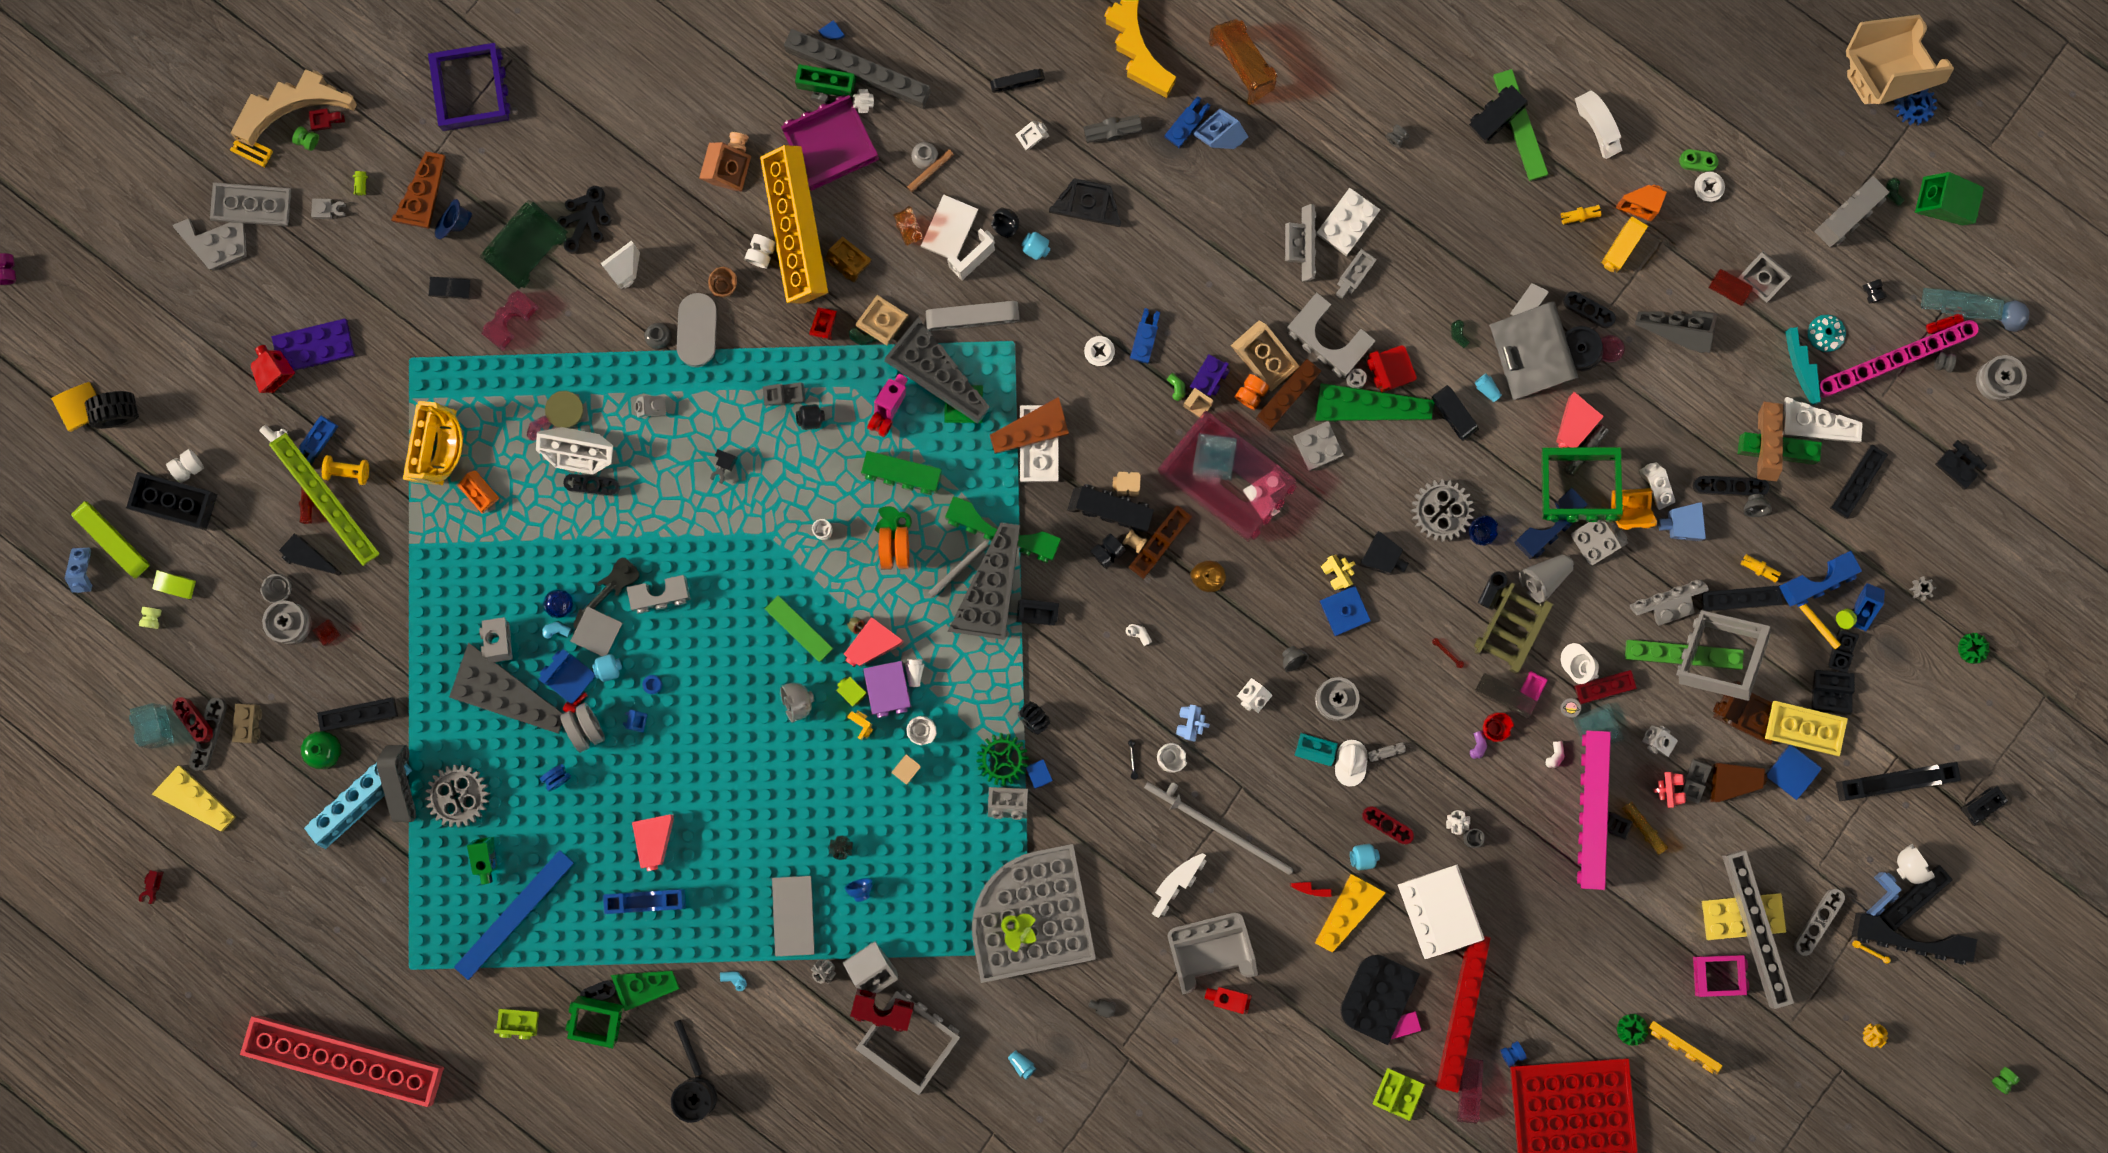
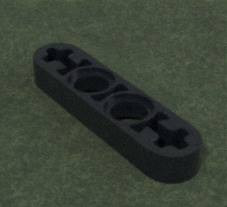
[1692,476,1770,497]

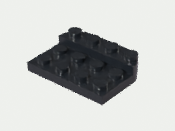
[1340,955,1420,1045]

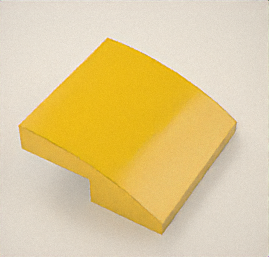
[51,382,97,432]

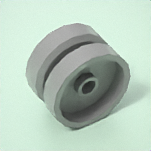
[1976,355,2027,401]
[262,600,312,645]
[1315,677,1360,721]
[560,703,605,753]

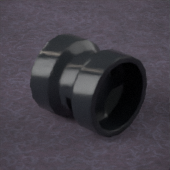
[1862,279,1887,304]

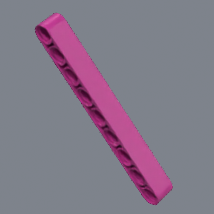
[1819,320,1979,398]

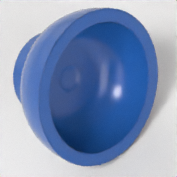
[845,878,873,902]

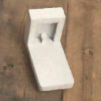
[1639,462,1675,510]

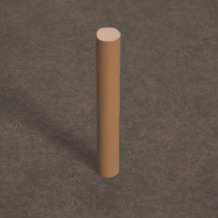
[907,150,954,192]

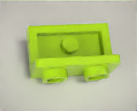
[494,1008,539,1040]

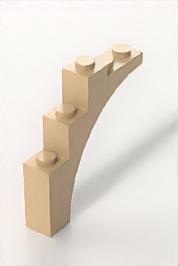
[231,69,357,147]

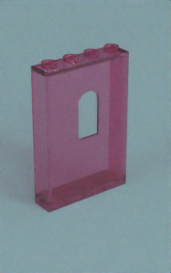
[1158,410,1297,543]

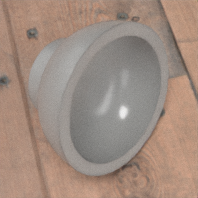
[911,142,939,169]

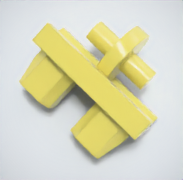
[1321,554,1356,590]

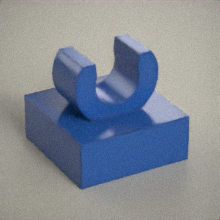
[623,710,648,733]

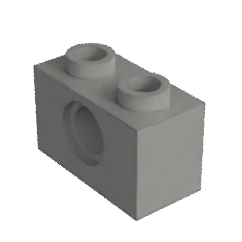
[480,617,513,663]

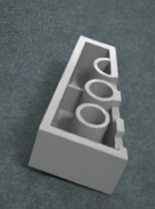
[1814,176,1889,247]

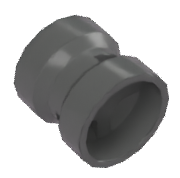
[1463,829,1485,848]

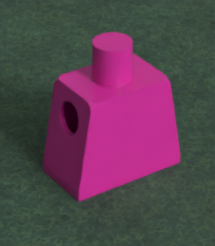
[874,374,908,420]

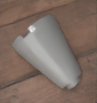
[1519,555,1574,603]

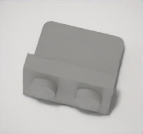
[1571,520,1628,565]

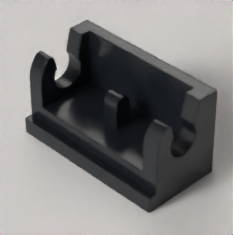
[1016,599,1059,626]
[1960,786,2008,826]

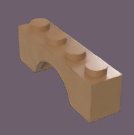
[1757,402,1783,481]

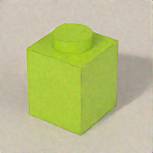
[836,677,868,708]

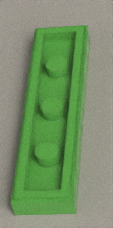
[765,596,833,662]

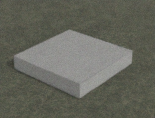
[570,606,622,656]

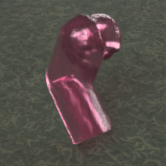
[527,415,550,441]

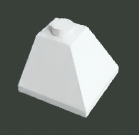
[601,241,640,289]

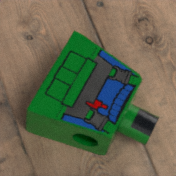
[467,837,497,884]

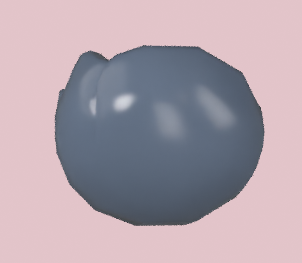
[1999,300,2030,332]

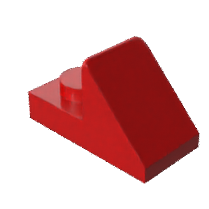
[809,307,837,340]

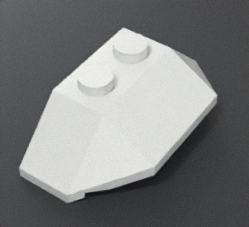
[536,427,613,475]

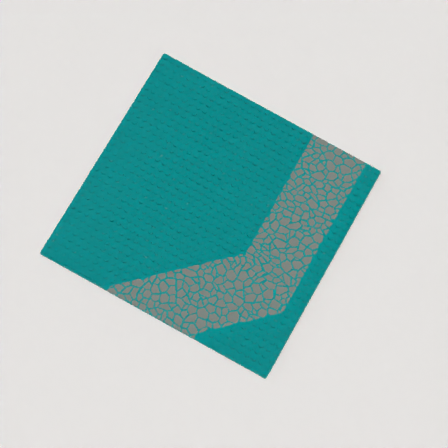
[409,341,1027,970]

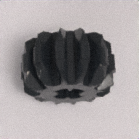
[1018,701,1050,735]

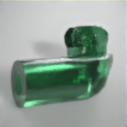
[1886,178,1905,207]
[1451,320,1470,349]
[849,327,877,345]

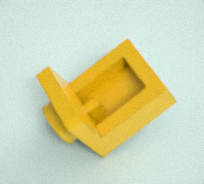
[847,710,873,740]

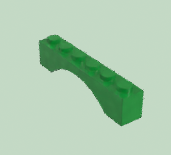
[945,496,1061,563]

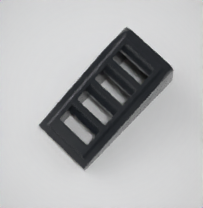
[1608,811,1633,840]

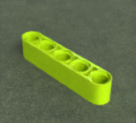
[71,501,150,579]

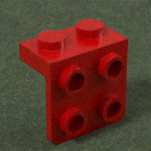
[1367,345,1416,393]

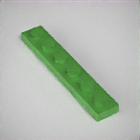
[1625,640,1744,670]

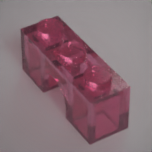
[481,290,539,351]

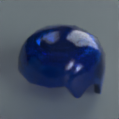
[1469,515,1498,546]
[543,589,573,618]

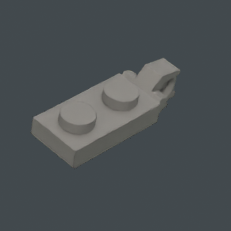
[1335,249,1377,300]

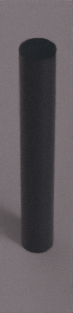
[674,1019,703,1077]

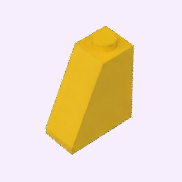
[1601,216,1648,273]

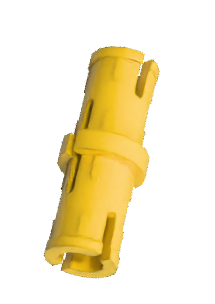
[1561,205,1601,225]
[1740,554,1781,583]

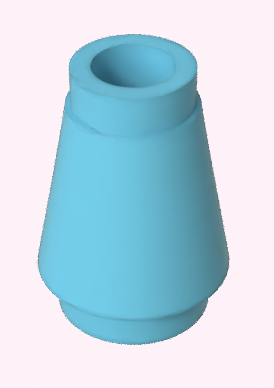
[1474,373,1502,402]
[1008,1050,1036,1080]

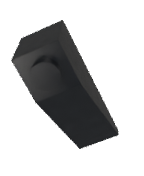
[279,533,342,575]

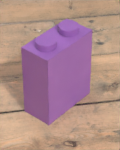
[863,661,912,718]

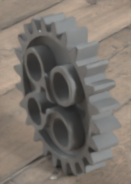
[1411,479,1474,542]
[425,765,490,828]

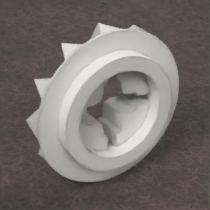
[1694,172,1725,202]
[1084,336,1115,366]

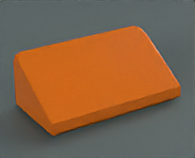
[458,470,499,514]

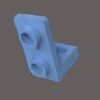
[64,548,92,593]
[1866,872,1901,917]

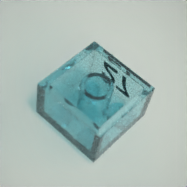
[1193,433,1238,481]
[129,703,174,749]

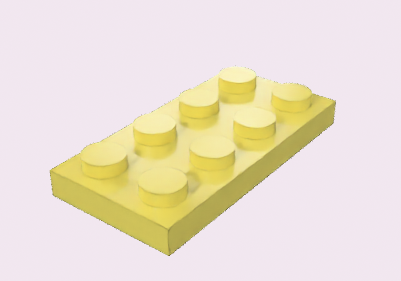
[1765,701,1848,756]
[1702,893,1786,940]

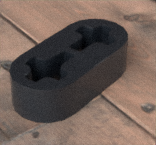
[580,980,617,1001]

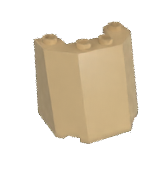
[1846,15,1954,104]

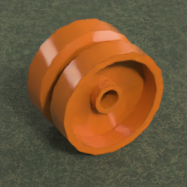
[878,527,909,570]

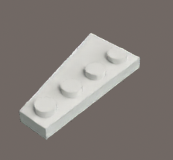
[1783,397,1862,443]

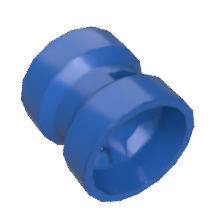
[1500,1041,1527,1067]

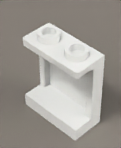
[947,228,995,280]

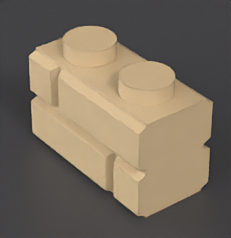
[1113,472,1140,497]

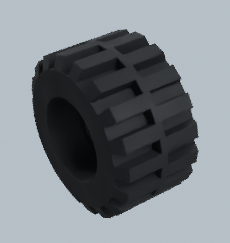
[85,391,139,429]

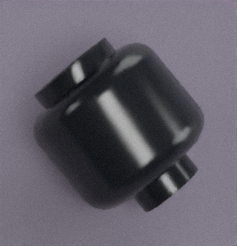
[796,404,825,430]

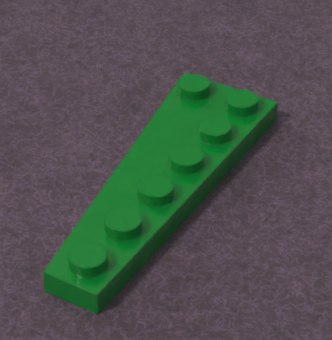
[1315,383,1434,422]

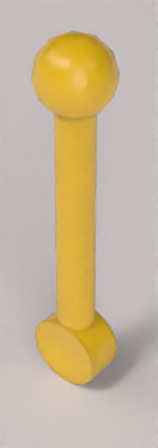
[1852,940,1891,964]

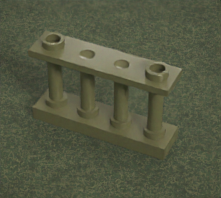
[1474,583,1553,674]

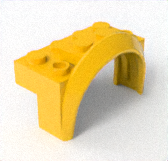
[403,401,463,486]

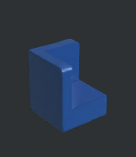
[1026,760,1053,789]

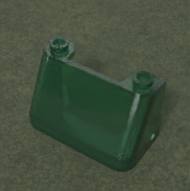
[480,200,568,289]

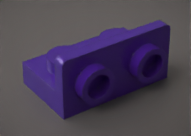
[1190,354,1230,398]

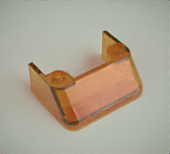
[1209,19,1277,105]

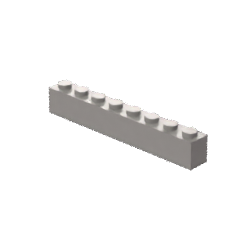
[1722,850,1794,1009]

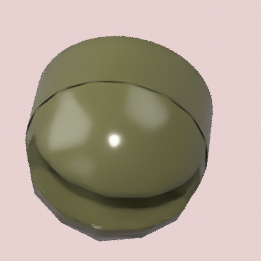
[847,617,865,634]

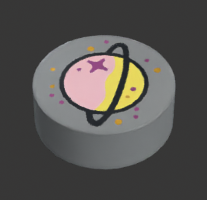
[1560,698,1581,718]

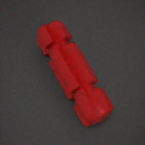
[1926,313,1964,334]

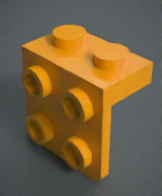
[1611,488,1657,530]

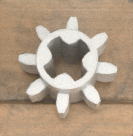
[853,89,874,113]
[1446,810,1470,835]

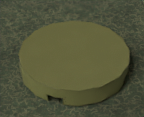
[545,391,584,428]

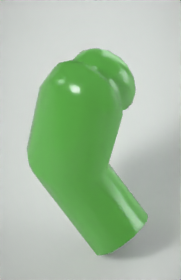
[1167,373,1186,401]

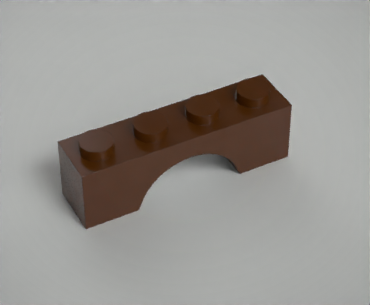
[1256,359,1321,431]

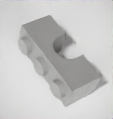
[627,575,691,614]

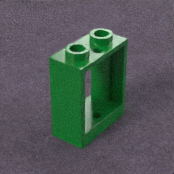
[566,996,624,1049]

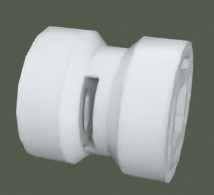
[812,519,833,540]

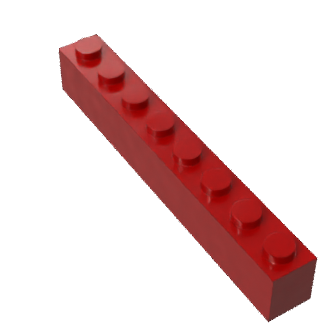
[1436,936,1491,1093]

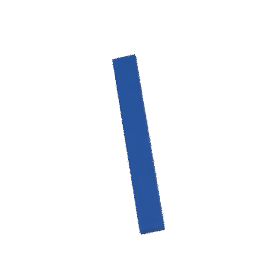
[454,850,575,980]

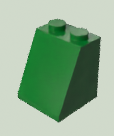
[1915,172,1984,226]

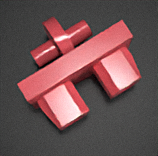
[1653,772,1686,808]

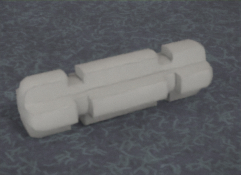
[1368,742,1406,762]

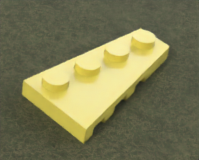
[152,765,236,831]

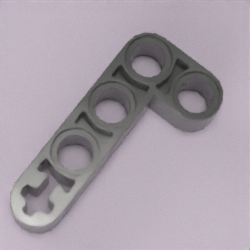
[377,745,416,822]

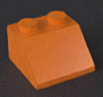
[1616,185,1667,222]

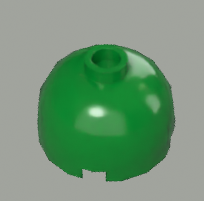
[301,731,341,770]

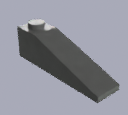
[1635,311,1718,353]

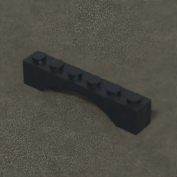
[1835,762,1961,801]
[1851,913,1978,965]

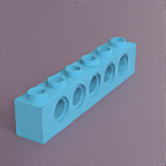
[304,762,412,849]

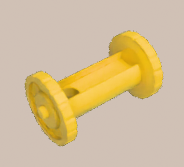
[321,455,369,485]

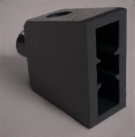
[1360,531,1409,575]

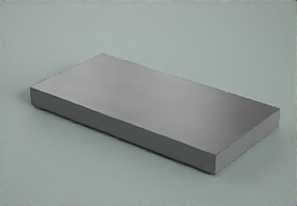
[210,182,291,227]
[772,876,815,956]

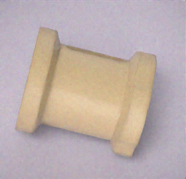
[1122,529,1148,554]

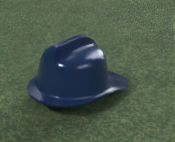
[435,199,472,239]

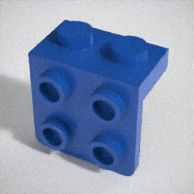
[538,649,595,703]

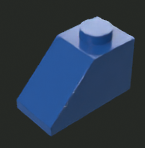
[1853,583,1885,631]

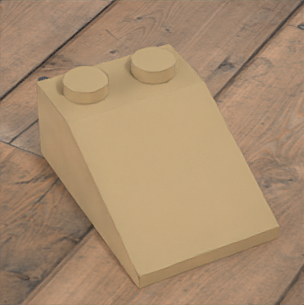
[1231,321,1300,391]

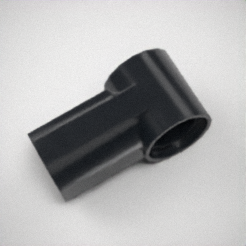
[1477,571,1508,610]

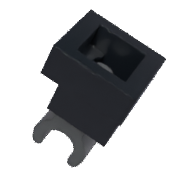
[710,449,738,484]

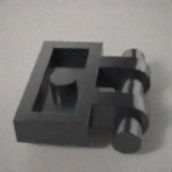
[1935,440,1987,490]

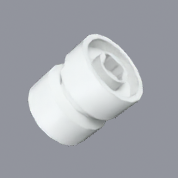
[744,234,776,269]
[166,449,204,484]

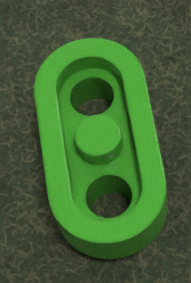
[1679,149,1719,172]

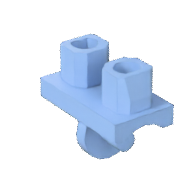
[1176,705,1210,742]

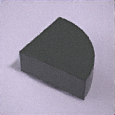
[810,92,830,105]

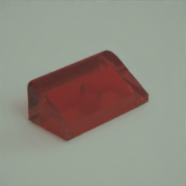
[1708,269,1754,306]

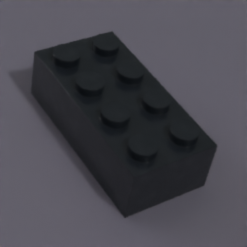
[126,472,218,531]

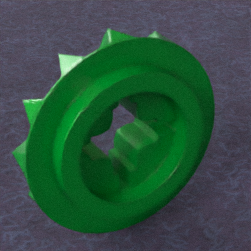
[1958,633,1990,664]
[1617,1014,1649,1046]

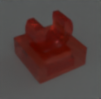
[313,619,341,646]

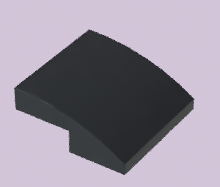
[1812,670,1855,715]

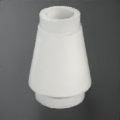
[905,659,924,687]

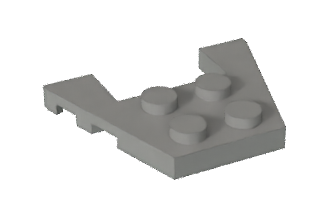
[173,219,247,271]

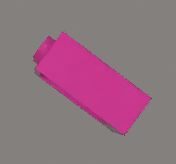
[1693,955,1749,997]

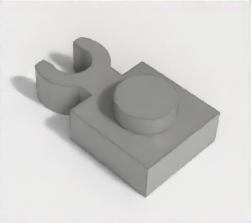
[311,199,346,219]

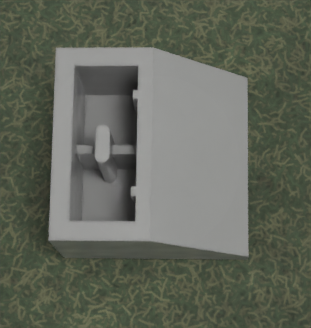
[843,941,898,994]

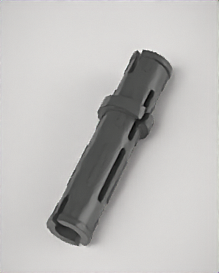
[1564,424,1609,476]

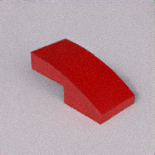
[1290,882,1332,897]

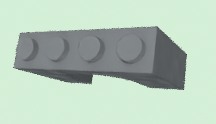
[1286,292,1376,379]

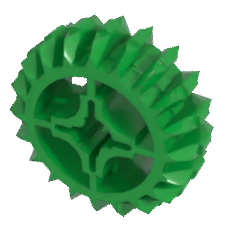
[976,733,1029,786]

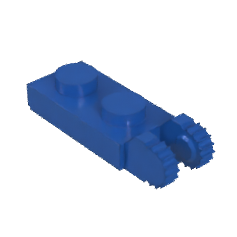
[1164,96,1211,148]
[1130,308,1160,364]
[299,415,338,465]

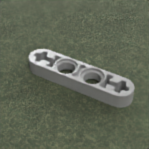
[1794,889,1845,956]

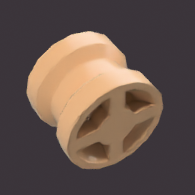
[728,132,749,153]

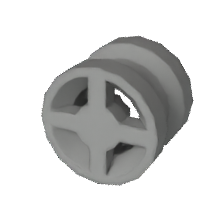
[1346,368,1367,389]

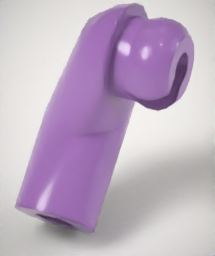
[1470,730,1487,759]

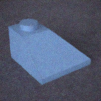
[1192,109,1248,149]

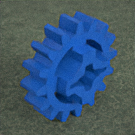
[1894,88,1937,126]

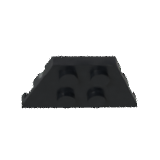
[1049,178,1121,227]

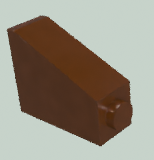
[1710,763,1767,803]

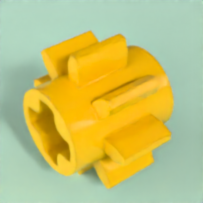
[1863,1023,1888,1048]

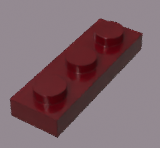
[1574,670,1637,704]

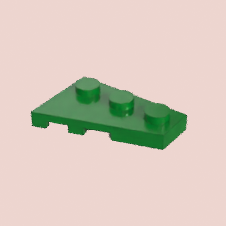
[611,971,680,1011]

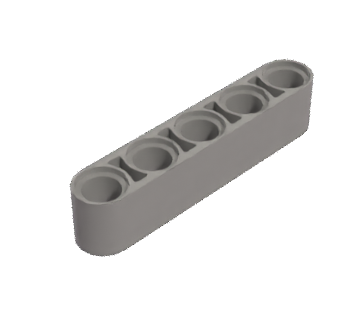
[925,301,1020,331]

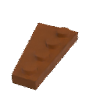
[391,151,446,229]
[990,397,1069,454]

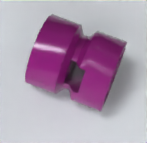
[0,253,16,285]

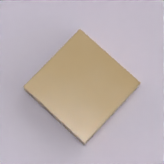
[856,295,909,346]

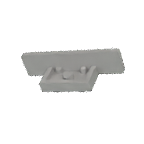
[1285,204,1316,282]
[1630,580,1709,626]

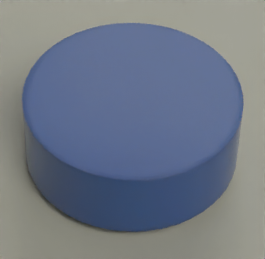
[642,675,663,695]

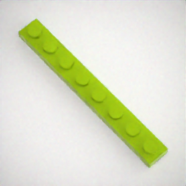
[269,433,379,566]

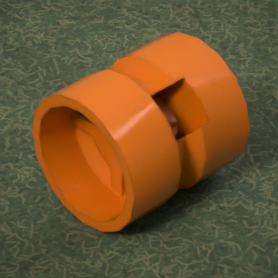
[1235,374,1270,410]

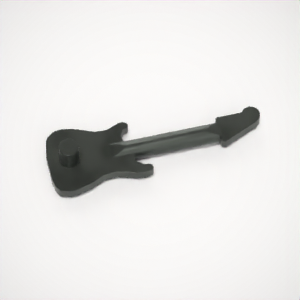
[574,557,640,628]

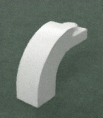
[1575,90,1623,159]

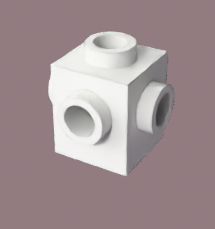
[1237,678,1273,713]

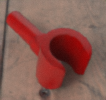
[563,692,587,713]

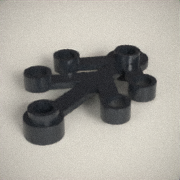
[557,186,612,254]

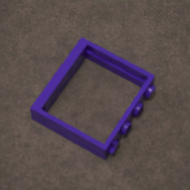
[428,43,511,131]

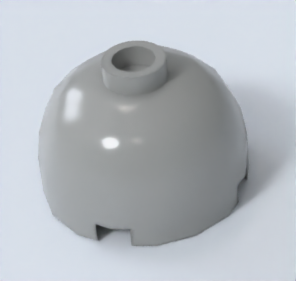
[780,683,814,722]

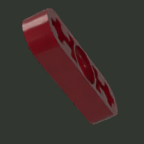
[172,697,213,743]
[1362,806,1414,844]

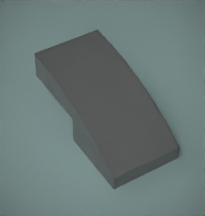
[763,382,805,406]
[1681,758,1712,804]

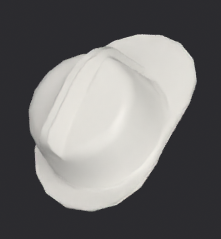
[1561,643,1599,684]
[1335,740,1368,786]

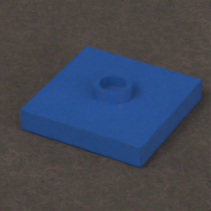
[1319,586,1371,636]

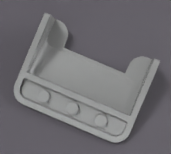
[1168,913,1258,995]

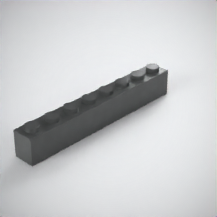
[784,29,931,109]

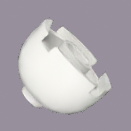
[1896,844,1935,884]

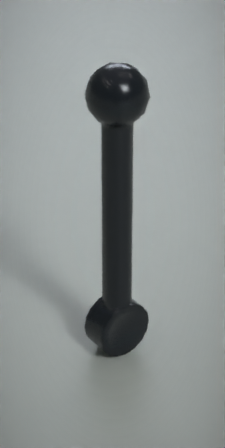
[1128,739,1138,780]

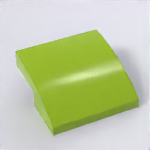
[1372,1068,1425,1121]

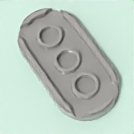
[677,293,717,367]

